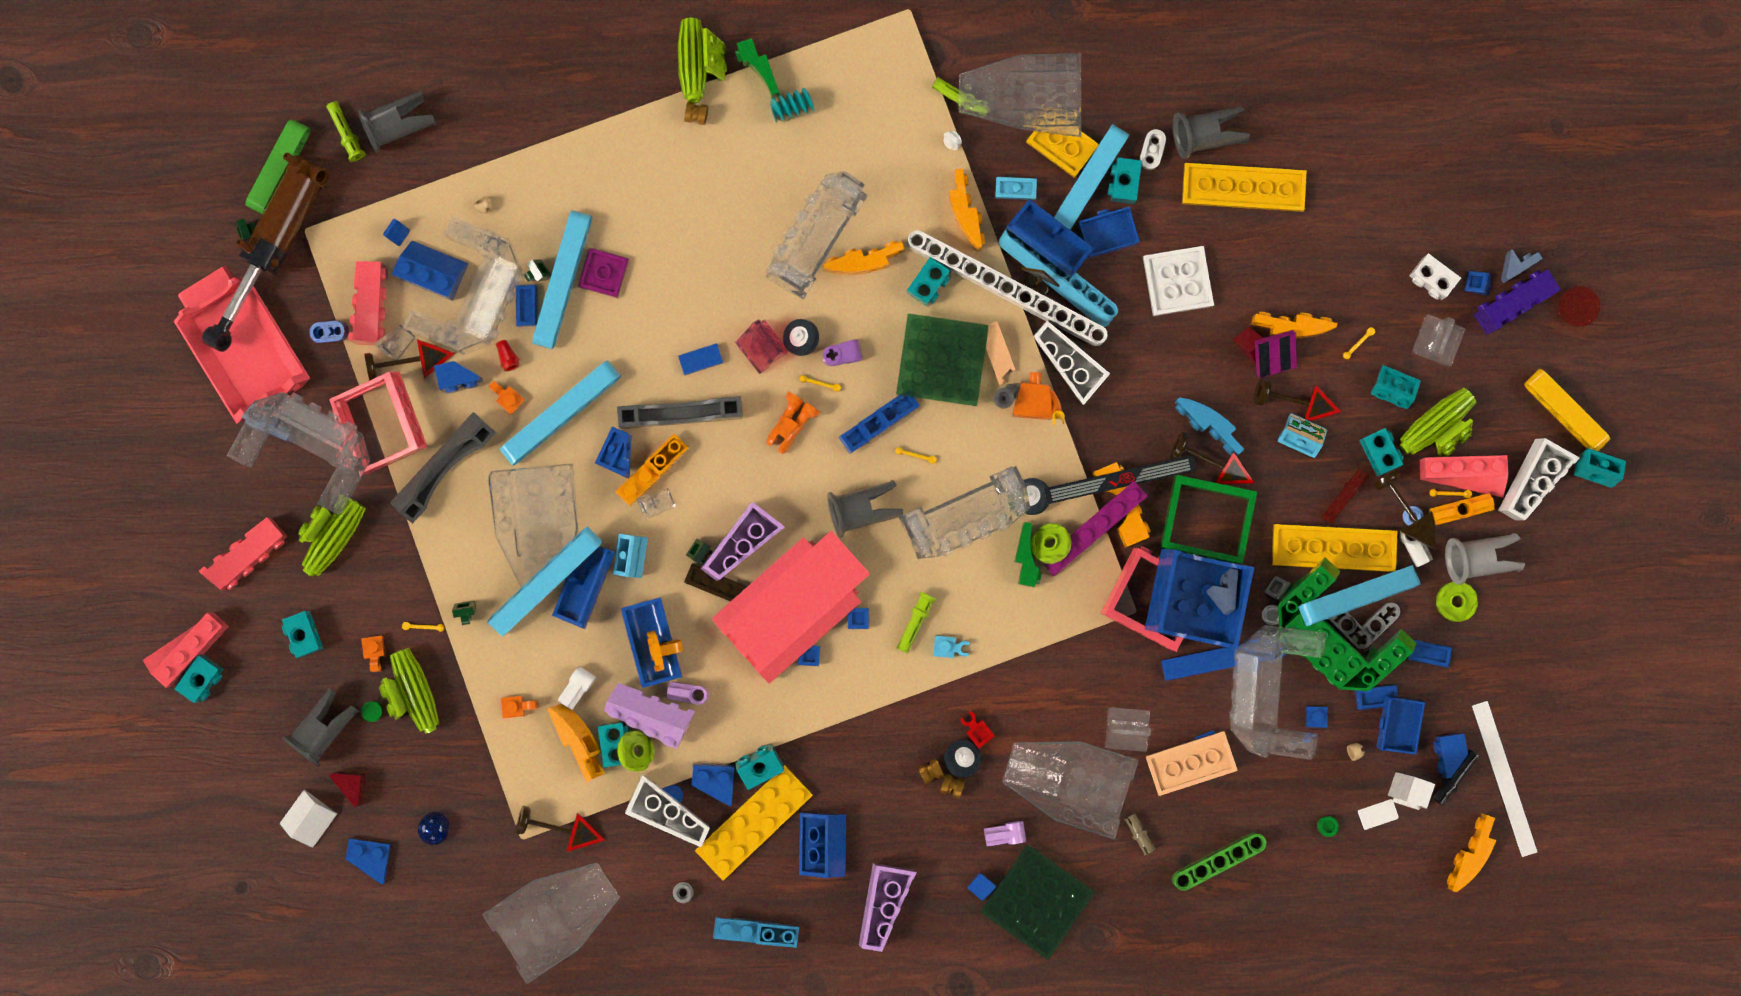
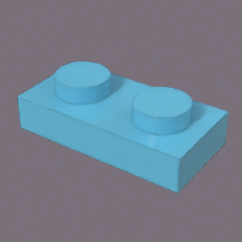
[995,177,1037,200]

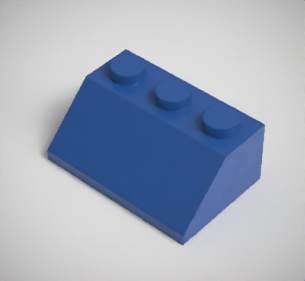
[392,241,468,301]
[799,813,846,878]

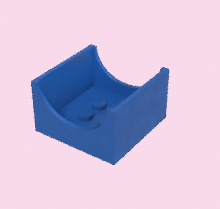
[1145,549,1254,649]

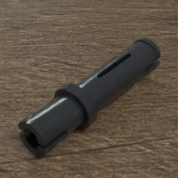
[1432,749,1480,806]

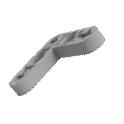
[1328,602,1400,649]

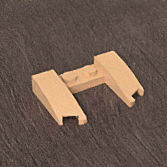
[921,321,1015,402]

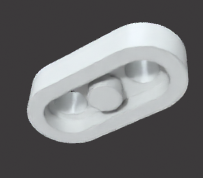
[1140,129,1166,170]

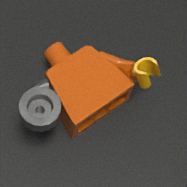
[993,372,1065,425]

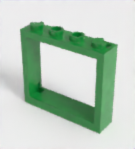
[1160,475,1257,565]

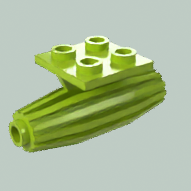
[678,17,727,103]
[1399,387,1477,457]
[298,497,366,577]
[379,648,439,734]

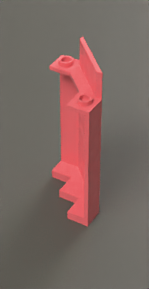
[174,265,310,424]
[712,531,870,684]

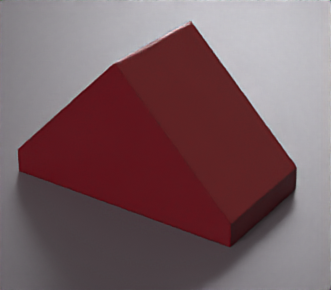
[1233,327,1263,367]
[329,772,365,807]

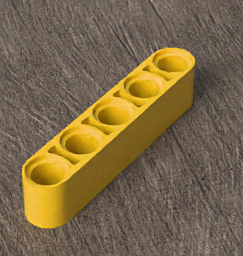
[1524,369,1610,451]

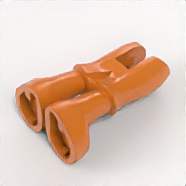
[766,391,821,454]

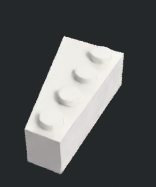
[1033,321,1110,405]
[1498,438,1580,520]
[1388,772,1435,810]
[625,773,710,847]

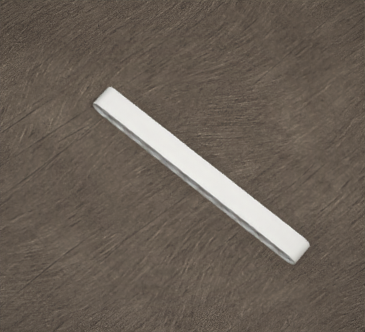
[908,230,1107,346]

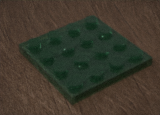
[896,313,989,407]
[980,844,1095,960]

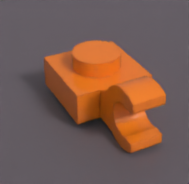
[488,381,525,415]
[361,635,386,672]
[501,696,538,718]

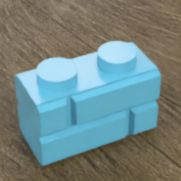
[613,533,648,578]

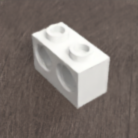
[1409,253,1461,300]

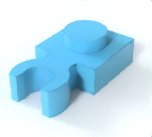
[933,636,970,658]

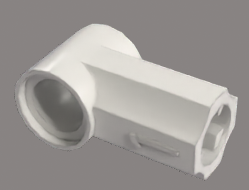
[1399,528,1433,567]
[558,666,597,710]

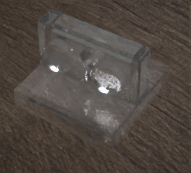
[1412,314,1465,367]
[1105,707,1151,752]

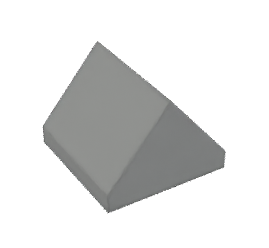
[1264,575,1290,602]

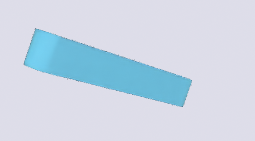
[1054,124,1130,230]
[532,210,592,349]
[999,229,1118,327]
[499,360,621,466]
[487,526,602,636]
[1298,565,1421,626]

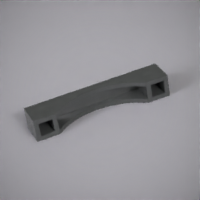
[617,396,743,429]
[390,412,496,524]

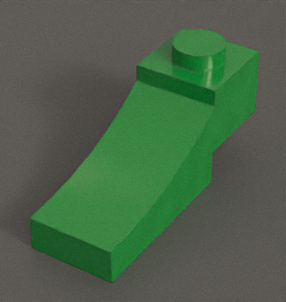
[735,38,780,99]
[1014,522,1042,588]

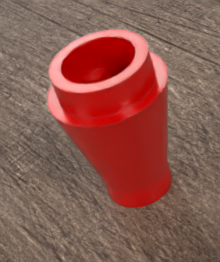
[496,340,520,372]

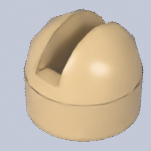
[474,196,492,213]
[1347,743,1365,761]

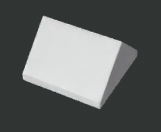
[280,790,337,848]

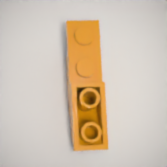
[949,168,985,251]
[823,240,905,275]
[1251,312,1338,339]
[615,433,689,507]
[547,703,605,782]
[1447,814,1496,892]

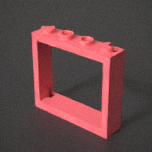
[329,372,428,475]
[1101,546,1183,652]

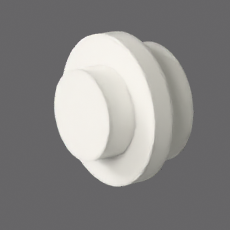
[943,130,962,150]
[1262,605,1279,625]

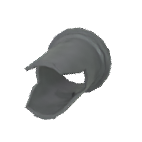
[357,90,436,153]
[1173,106,1250,159]
[827,480,904,538]
[282,688,359,767]

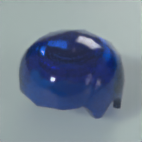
[418,811,450,846]

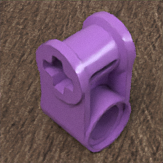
[823,339,863,366]

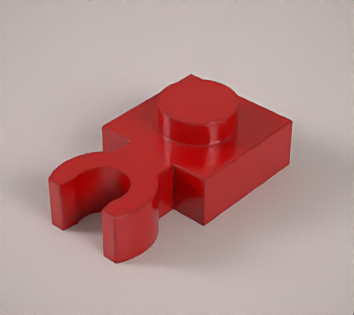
[960,711,995,748]

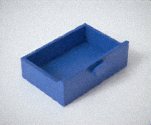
[1078,206,1140,259]
[1376,695,1425,755]

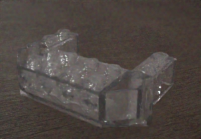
[766,171,868,299]
[403,216,523,355]
[226,392,370,515]
[899,466,1030,559]
[1229,625,1326,760]

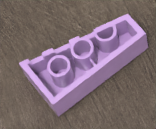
[701,502,785,581]
[604,683,695,749]
[859,863,917,952]

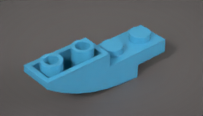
[1174,397,1244,455]
[713,917,799,948]

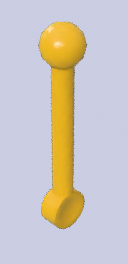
[1343,327,1375,359]
[799,375,841,392]
[895,447,937,464]
[1429,489,1472,498]
[402,622,445,632]

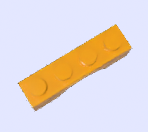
[1092,462,1151,548]

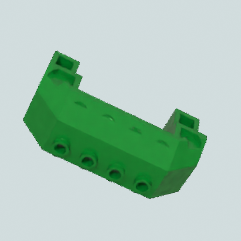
[1278,557,1417,691]

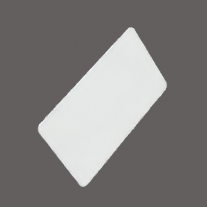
[1358,799,1399,830]

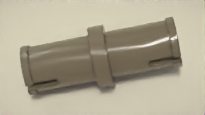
[1124,813,1156,856]

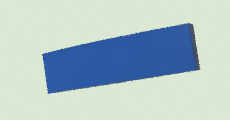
[839,390,920,454]

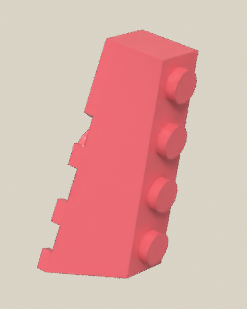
[348,261,388,346]
[1419,455,1508,498]
[199,517,288,590]
[143,613,229,688]

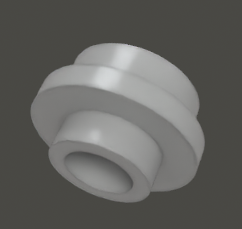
[673,882,694,903]

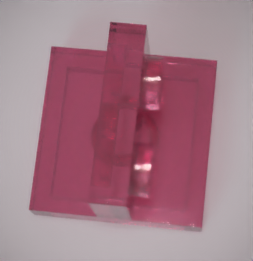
[735,319,789,374]

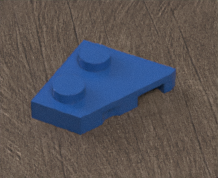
[595,426,632,479]
[692,763,734,806]
[346,838,391,884]

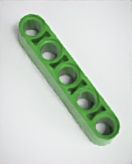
[245,119,311,214]
[1172,832,1266,891]

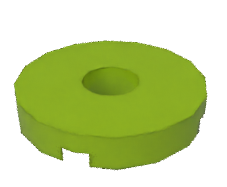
[1031,523,1072,564]
[1436,582,1478,622]
[617,730,654,772]

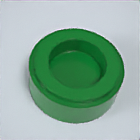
[361,701,383,722]
[1317,816,1339,837]

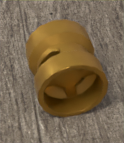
[684,102,708,125]
[917,758,944,785]
[940,773,965,799]

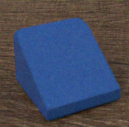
[383,218,410,246]
[1465,271,1492,296]
[967,872,996,901]

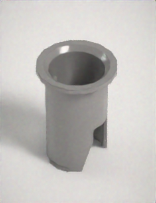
[1445,533,1525,585]

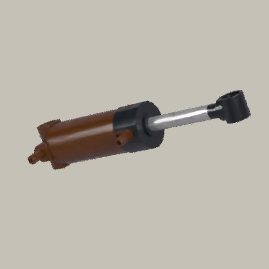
[202,152,329,352]

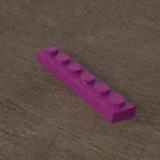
[1042,481,1147,576]

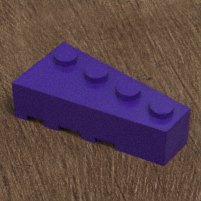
[1473,269,1561,335]

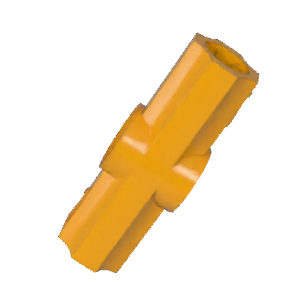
[1429,493,1495,526]

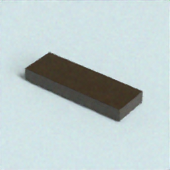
[684,564,747,602]

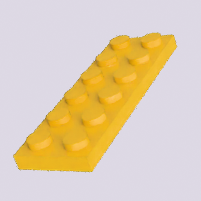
[1182,163,1307,212]
[1272,524,1397,572]
[695,765,813,880]

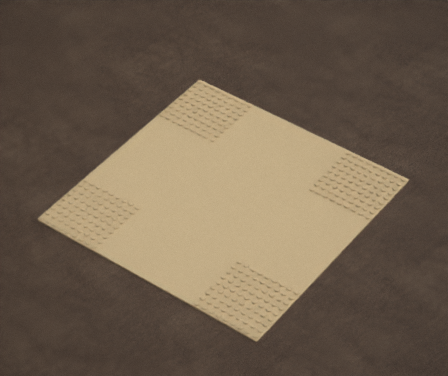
[305,9,1136,839]

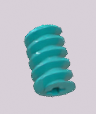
[770,88,815,123]

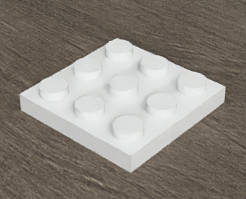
[1143,246,1214,316]

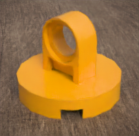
[646,630,684,672]

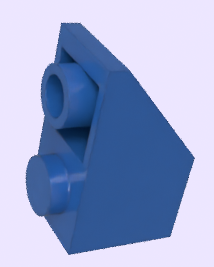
[434,361,483,394]
[1433,733,1468,778]

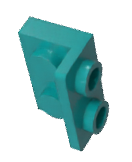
[1371,365,1421,409]

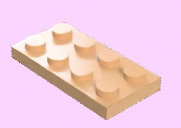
[1146,731,1238,796]

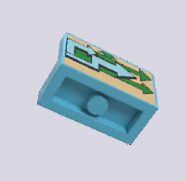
[1277,413,1327,458]

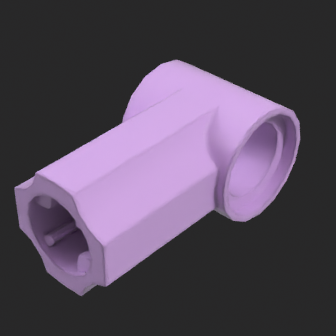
[667,681,710,705]
[984,821,1026,846]

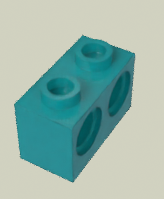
[907,257,951,307]
[1359,428,1403,476]
[598,722,630,767]

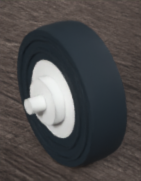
[783,319,819,356]
[1014,478,1049,515]
[944,740,982,777]

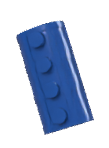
[1006,199,1094,278]
[552,546,616,629]
[621,597,682,688]

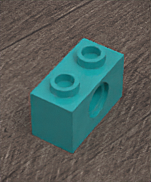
[1108,158,1142,204]
[1574,448,1626,488]
[282,611,324,658]
[175,655,224,703]
[735,744,784,790]

